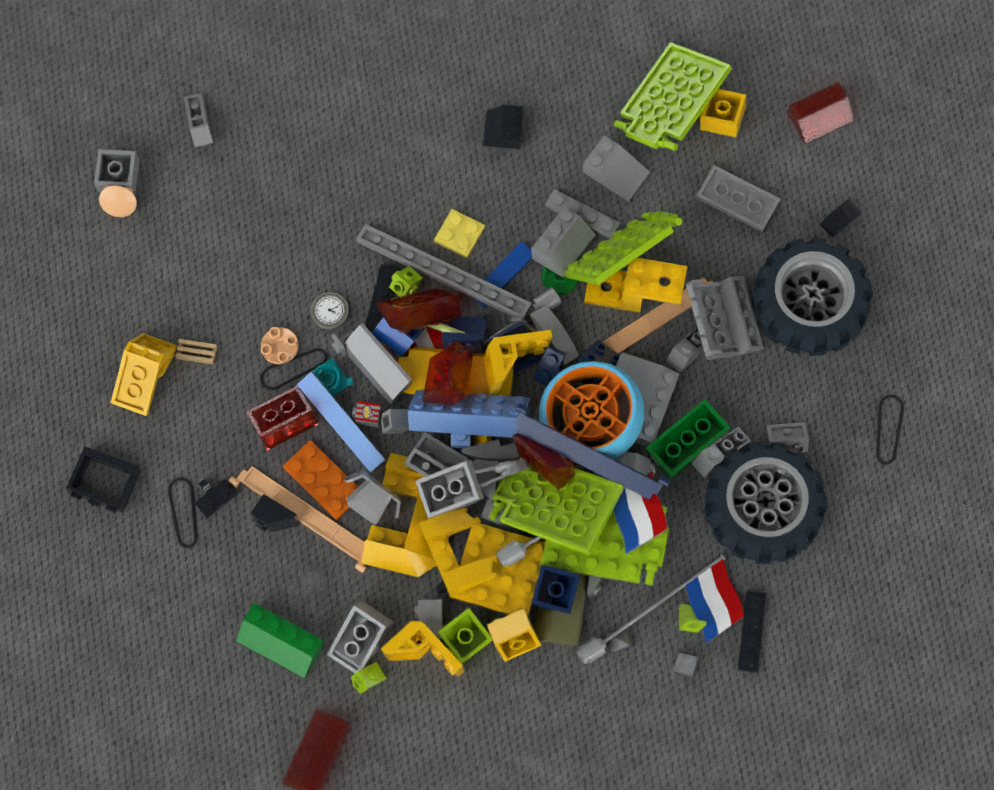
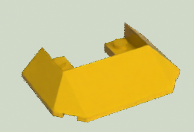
[361,453,450,578]

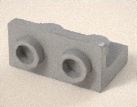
[766,422,809,453]

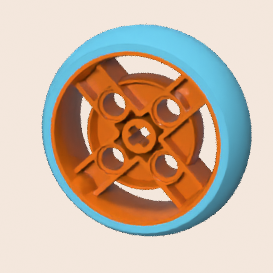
[539,361,644,463]

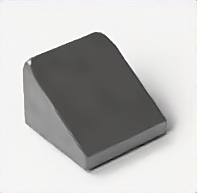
[673,653,698,678]

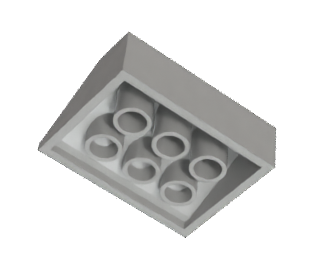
[602,353,679,447]

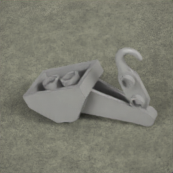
[416,459,529,518]

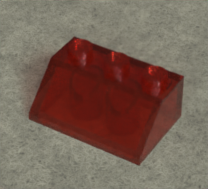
[787,82,854,144]
[422,342,473,405]
[247,385,318,451]
[512,433,576,490]

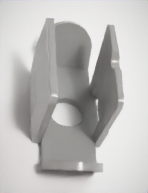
[344,470,401,525]

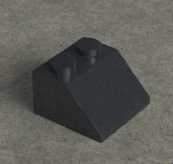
[483,105,523,149]
[250,494,301,532]

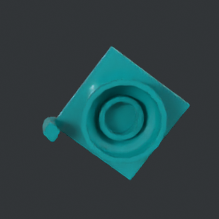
[305,358,354,397]

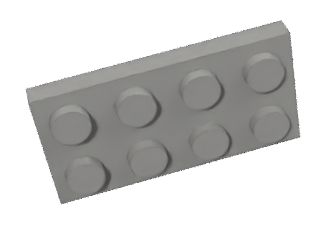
[696,165,781,232]

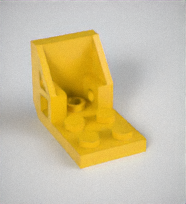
[483,330,552,395]
[111,333,178,416]
[381,621,464,677]

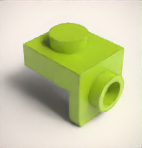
[351,662,386,694]

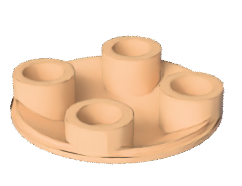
[99,185,137,217]
[261,327,299,364]

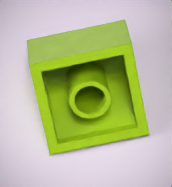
[437,608,493,664]

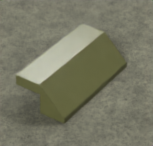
[535,572,587,646]

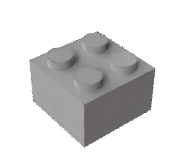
[94,149,139,194]

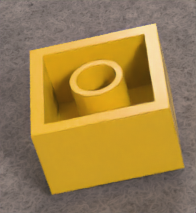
[700,89,746,138]
[487,609,541,662]

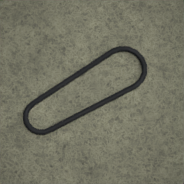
[260,348,327,390]
[876,395,904,465]
[168,478,197,548]

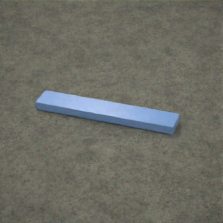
[297,372,386,473]

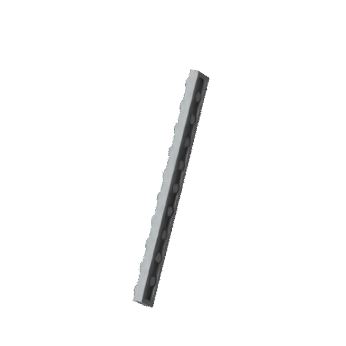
[356,224,532,320]

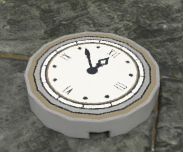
[311,292,349,330]

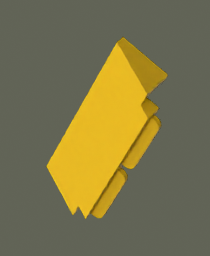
[398,347,513,396]

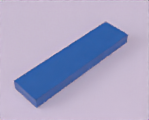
[471,242,532,309]

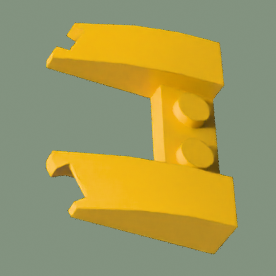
[419,508,498,597]

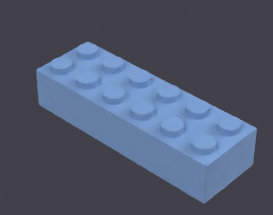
[408,390,531,438]

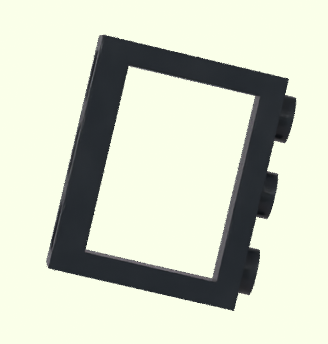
[66,446,141,513]

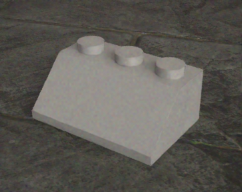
[531,207,596,277]

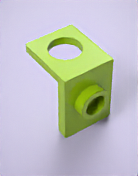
[679,604,707,633]

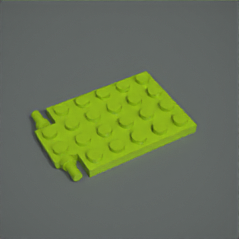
[614,42,732,151]
[564,211,682,285]
[488,451,624,555]
[541,506,669,585]

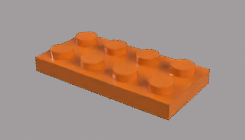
[282,440,358,521]

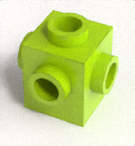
[389,266,423,299]

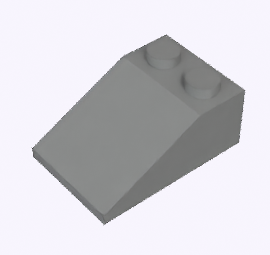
[583,135,650,202]
[327,601,395,673]

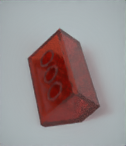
[377,288,461,333]
[282,710,352,790]

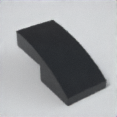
[819,199,861,238]

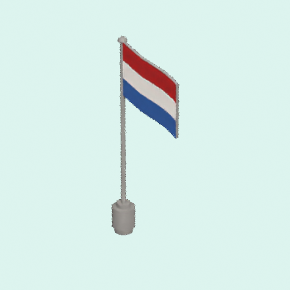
[496,467,667,567]
[576,554,744,665]

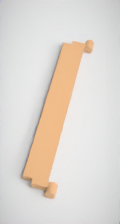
[603,277,713,354]
[228,466,367,573]

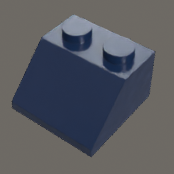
[530,565,580,614]

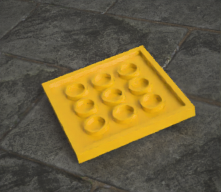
[450,523,545,616]

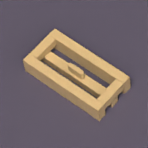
[175,339,217,365]

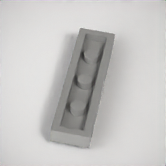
[545,189,620,240]

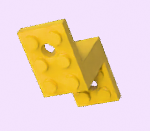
[584,257,687,313]

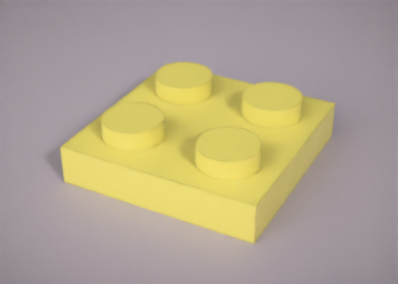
[434,209,485,258]

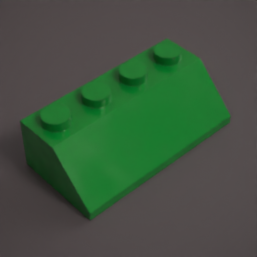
[646,399,730,482]
[236,603,325,678]

